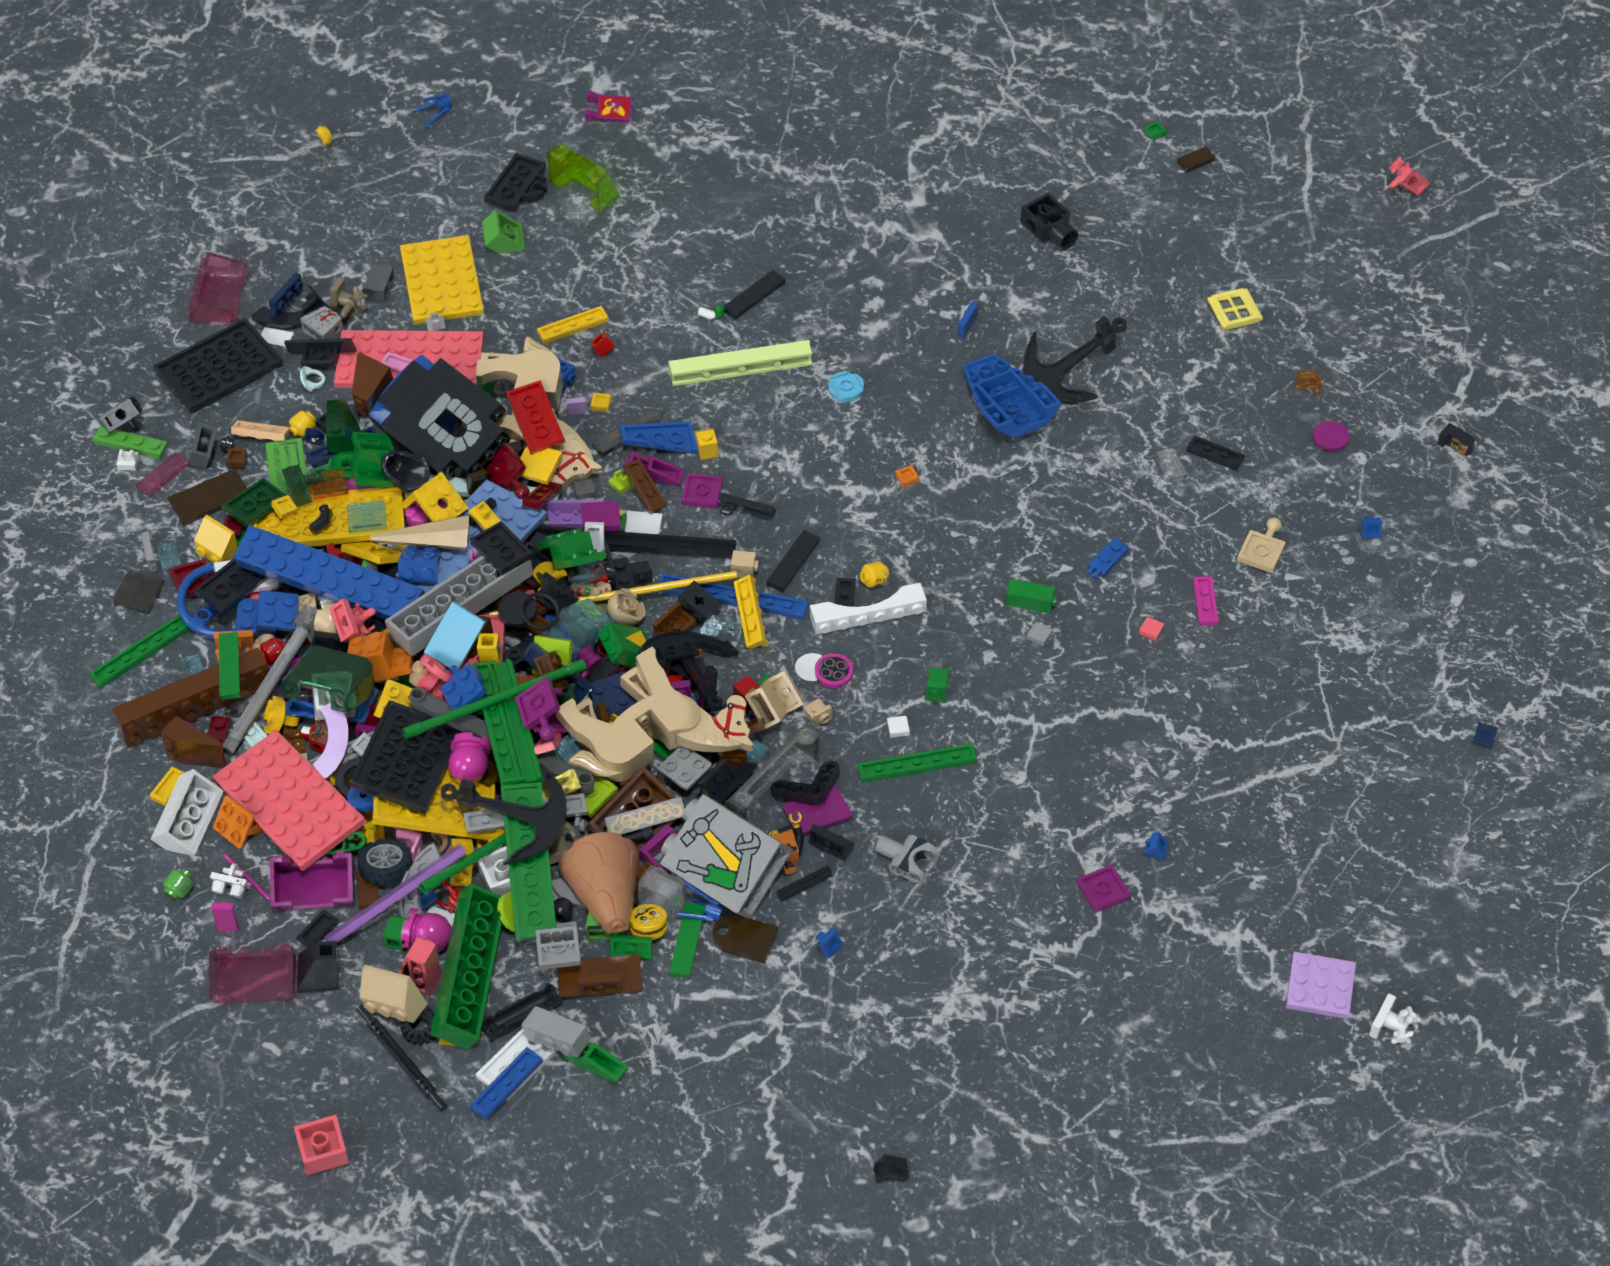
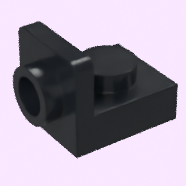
[630,560,653,585]

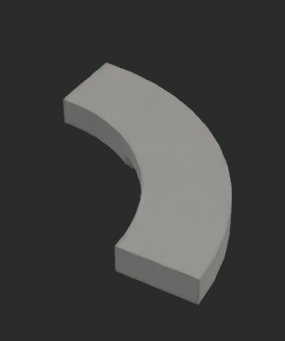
[399,843,441,920]

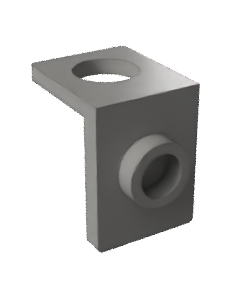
[565,815,586,840]

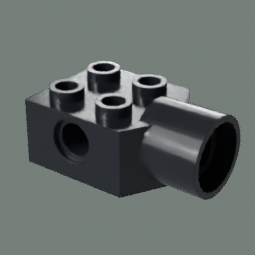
[1021,192,1079,250]

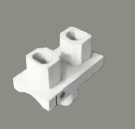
[210,863,251,899]

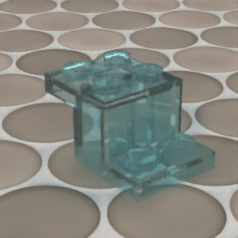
[540,598,614,659]

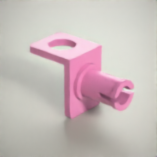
[396,829,423,863]

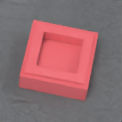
[1139,617,1164,641]

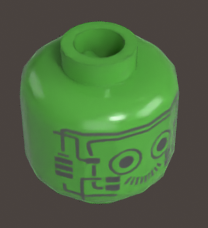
[163,869,194,900]

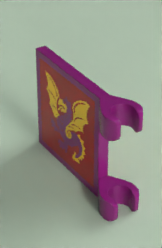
[585,91,632,122]

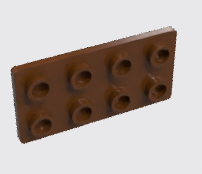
[558,954,642,998]

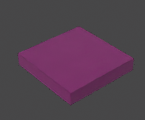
[681,473,723,509]
[581,501,621,532]
[1076,865,1131,913]

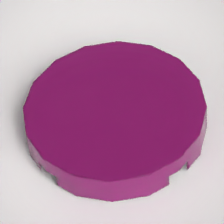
[1312,421,1349,452]

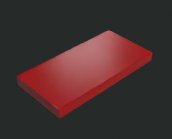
[506,380,566,455]

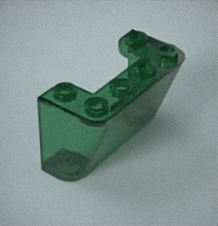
[282,645,375,713]

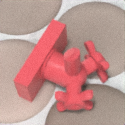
[1389,157,1430,196]
[330,599,376,643]

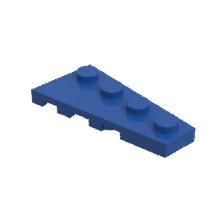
[619,421,698,454]

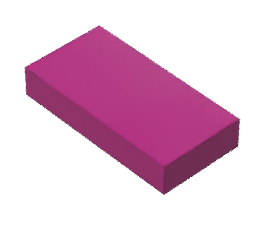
[211,903,239,932]

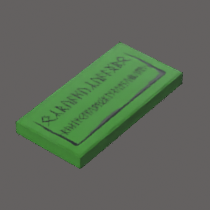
[265,438,310,496]

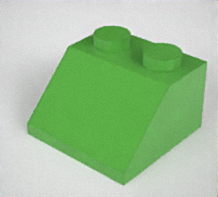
[482,210,525,254]

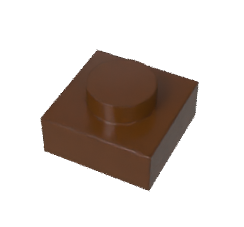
[226,448,247,467]

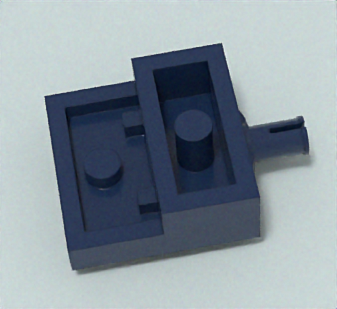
[588,671,636,718]

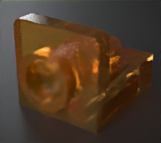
[1294,371,1323,395]

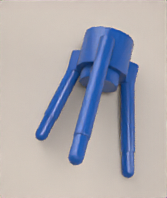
[413,93,452,128]
[676,880,724,922]

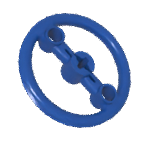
[177,563,235,638]

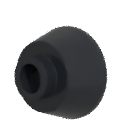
[554,897,573,923]

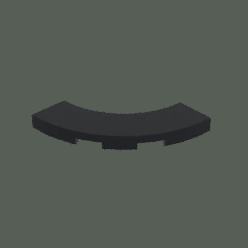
[251,304,320,329]

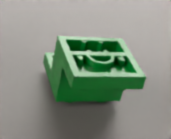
[351,432,394,488]
[538,528,606,570]

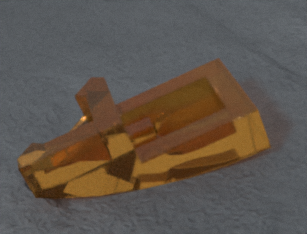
[283,725,306,754]

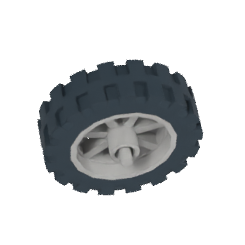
[358,838,413,885]

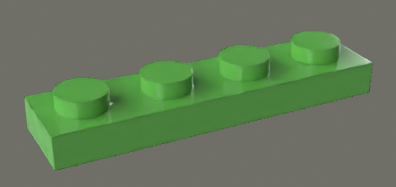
[93,426,168,460]

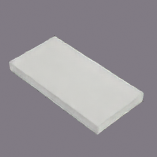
[476,1028,559,1101]

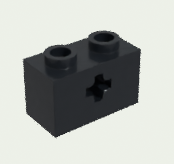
[677,580,722,628]

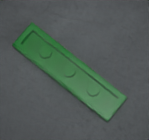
[218,632,241,700]
[670,903,705,979]

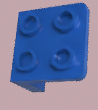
[398,546,441,583]

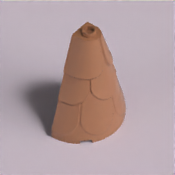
[558,832,640,934]

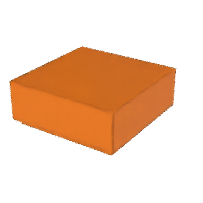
[895,465,919,488]

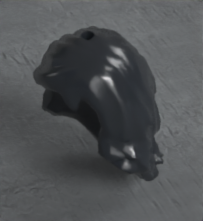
[381,450,431,493]

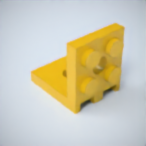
[401,472,469,522]

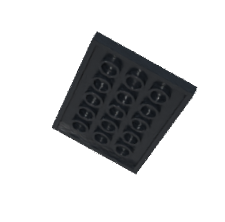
[153,318,284,413]
[349,700,462,814]

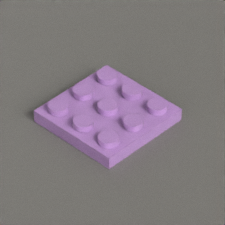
[1286,952,1356,1019]

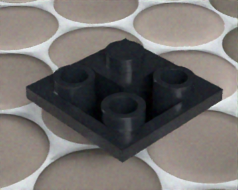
[297,941,339,992]

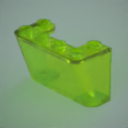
[547,144,620,213]

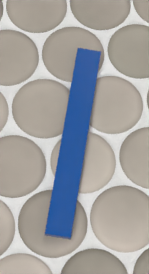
[657,573,809,620]

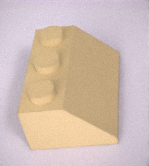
[360,965,428,1023]

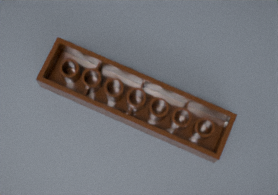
[112,647,269,748]

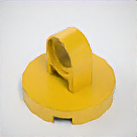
[263,696,300,734]

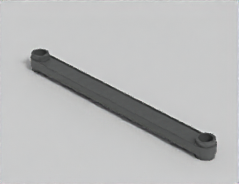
[409,688,594,794]

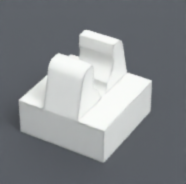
[116,449,139,471]

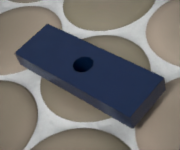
[269,272,303,317]

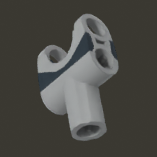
[875,835,940,884]

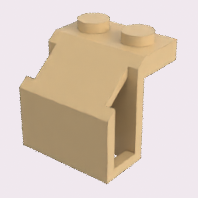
[745,669,805,729]

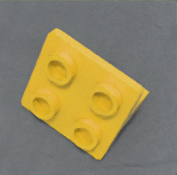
[374,679,417,718]

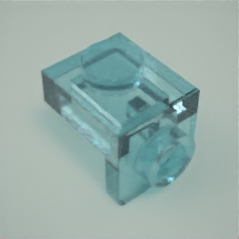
[156,540,181,570]
[555,737,581,764]

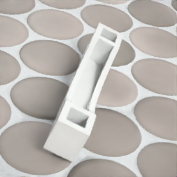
[810,583,927,635]

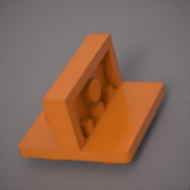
[213,795,262,849]

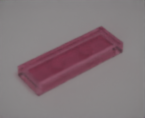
[136,452,189,498]

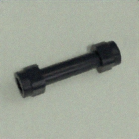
[623,826,654,842]

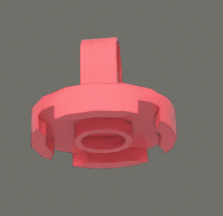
[417,653,452,692]

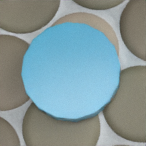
[828,371,864,402]

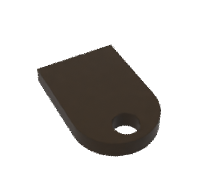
[712,915,779,964]

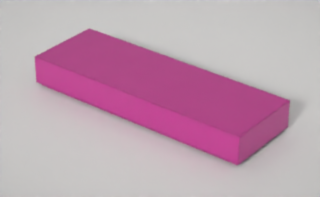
[1193,576,1219,626]

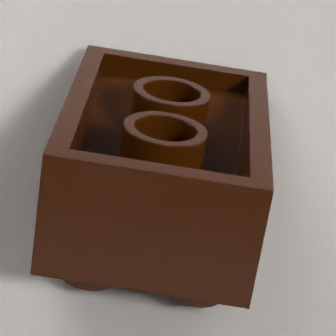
[161,716,227,768]

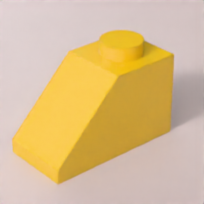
[693,428,718,460]

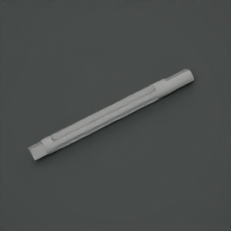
[222,627,309,753]

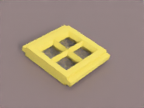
[1207,288,1263,330]

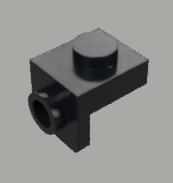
[873,1154,909,1183]

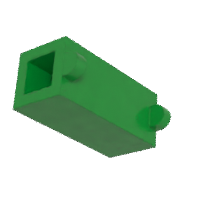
[1006,579,1058,613]

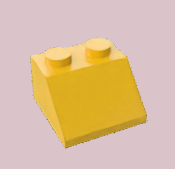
[194,515,238,563]

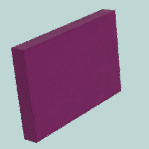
[782,785,853,836]

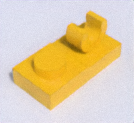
[468,501,501,531]

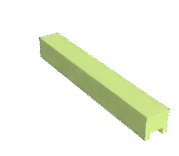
[668,340,812,386]

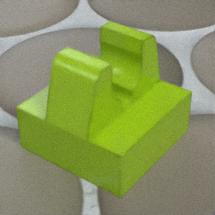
[609,469,633,495]

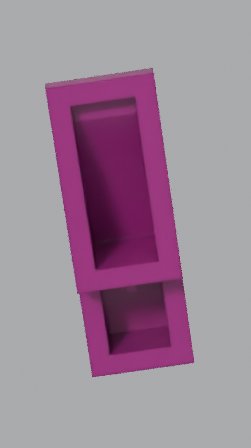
[622,452,684,485]

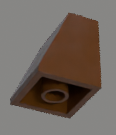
[352,352,393,418]

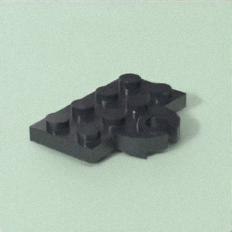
[484,153,548,212]

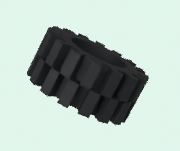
[400,1006,435,1046]

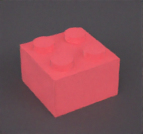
[294,1115,349,1175]

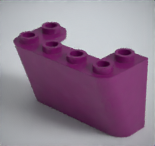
[269,851,355,911]

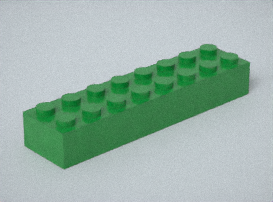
[430,883,502,1050]

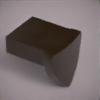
[467,468,488,496]

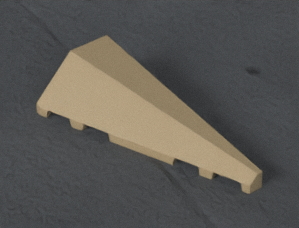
[370,516,469,551]

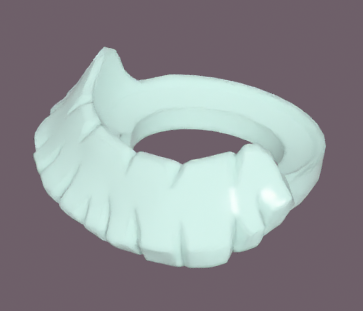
[300,366,325,392]

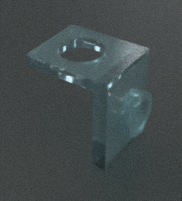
[698,615,735,638]

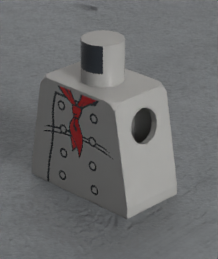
[301,306,343,339]

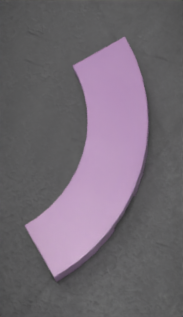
[313,698,348,780]

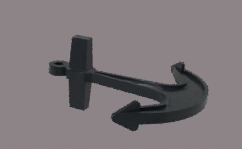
[1025,316,1127,402]
[634,631,739,715]
[441,763,567,865]

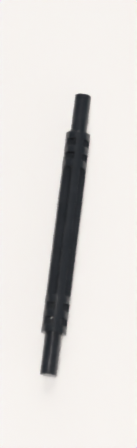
[357,1005,447,1111]

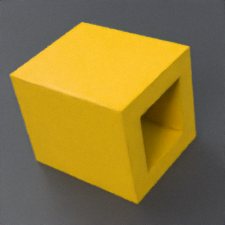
[477,633,502,663]

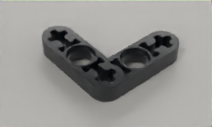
[771,761,840,804]

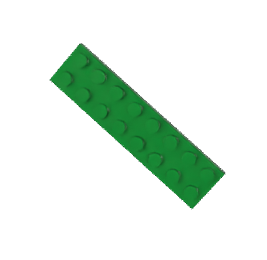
[501,782,556,941]

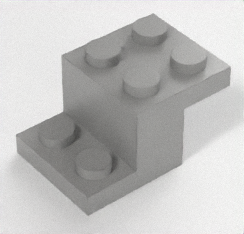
[535,921,581,970]

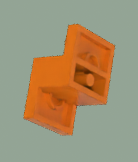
[346,631,415,682]

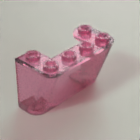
[186,252,248,323]
[209,943,297,1004]

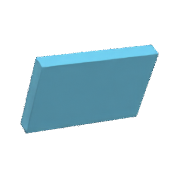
[424,601,486,671]

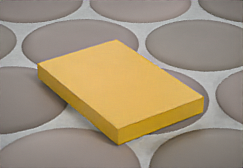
[341,541,401,564]

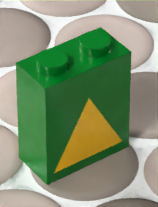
[598,622,656,667]

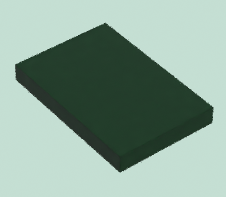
[222,478,286,529]

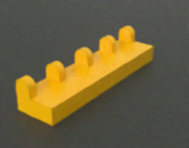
[734,574,769,650]

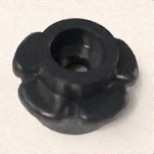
[220,435,234,453]

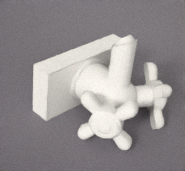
[1369,993,1421,1044]

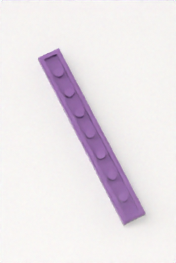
[324,843,466,942]

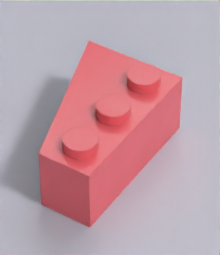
[398,937,442,997]

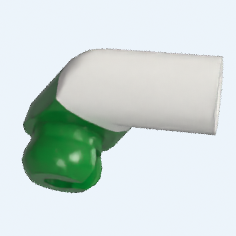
[698,305,725,320]

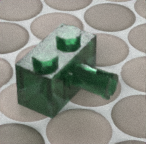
[282,464,325,507]

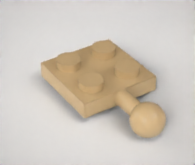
[1237,518,1286,573]

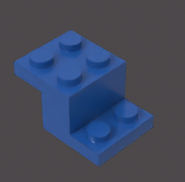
[235,590,299,638]

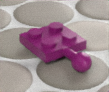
[515,677,560,741]

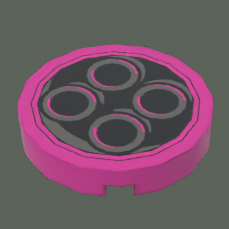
[814,653,853,688]

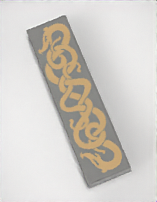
[604,797,685,835]

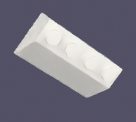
[151,769,224,856]

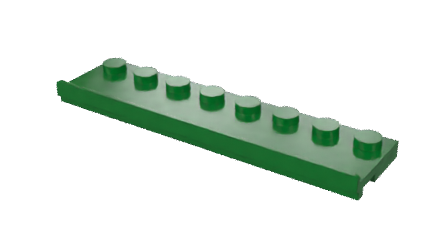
[472,659,543,786]

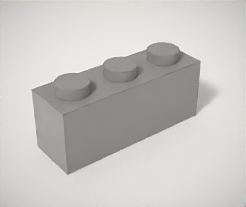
[522,1006,591,1058]

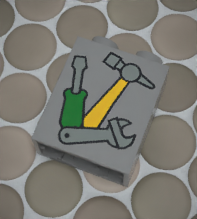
[660,794,793,919]

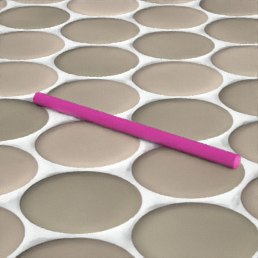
[224,854,271,901]

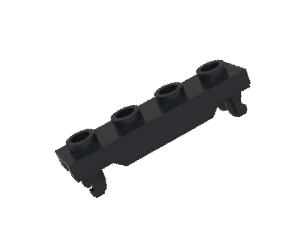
[481,983,563,1042]

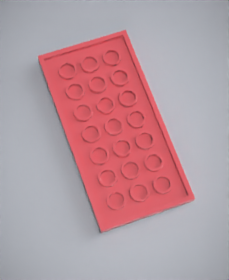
[334,330,484,388]
[212,731,367,871]

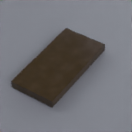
[167,469,247,526]

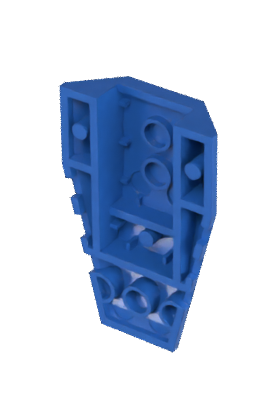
[962,354,1062,438]

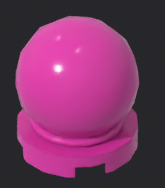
[448,732,491,783]
[401,907,452,953]

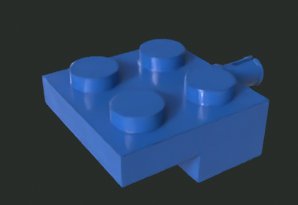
[440,663,487,710]

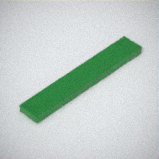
[89,614,192,689]
[857,743,977,783]

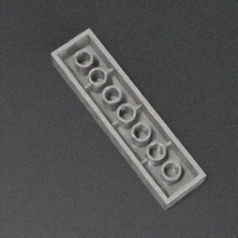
[385,556,533,656]

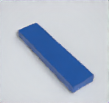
[470,1047,543,1120]

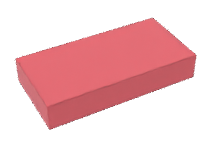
[534,733,562,754]

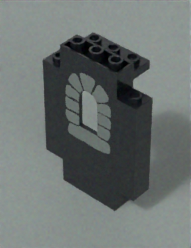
[377,357,511,478]

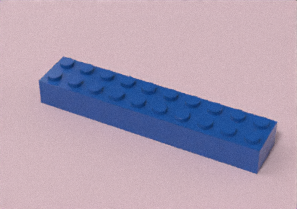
[233,525,425,621]

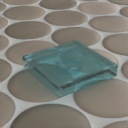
[347,500,387,533]

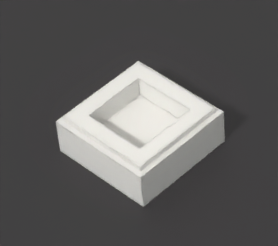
[887,716,910,738]

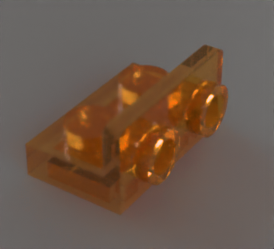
[307,468,349,500]

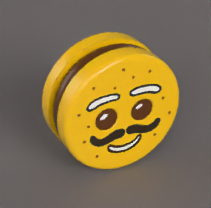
[630,904,668,940]

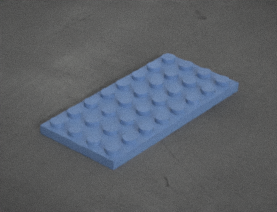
[395,479,547,593]

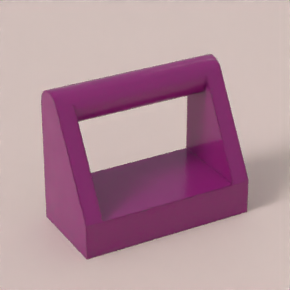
[639,825,678,877]

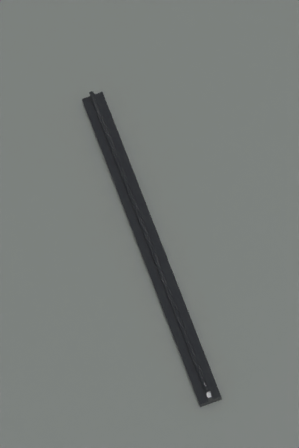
[524,526,737,558]

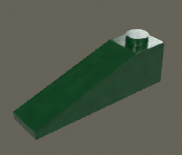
[326,400,362,453]

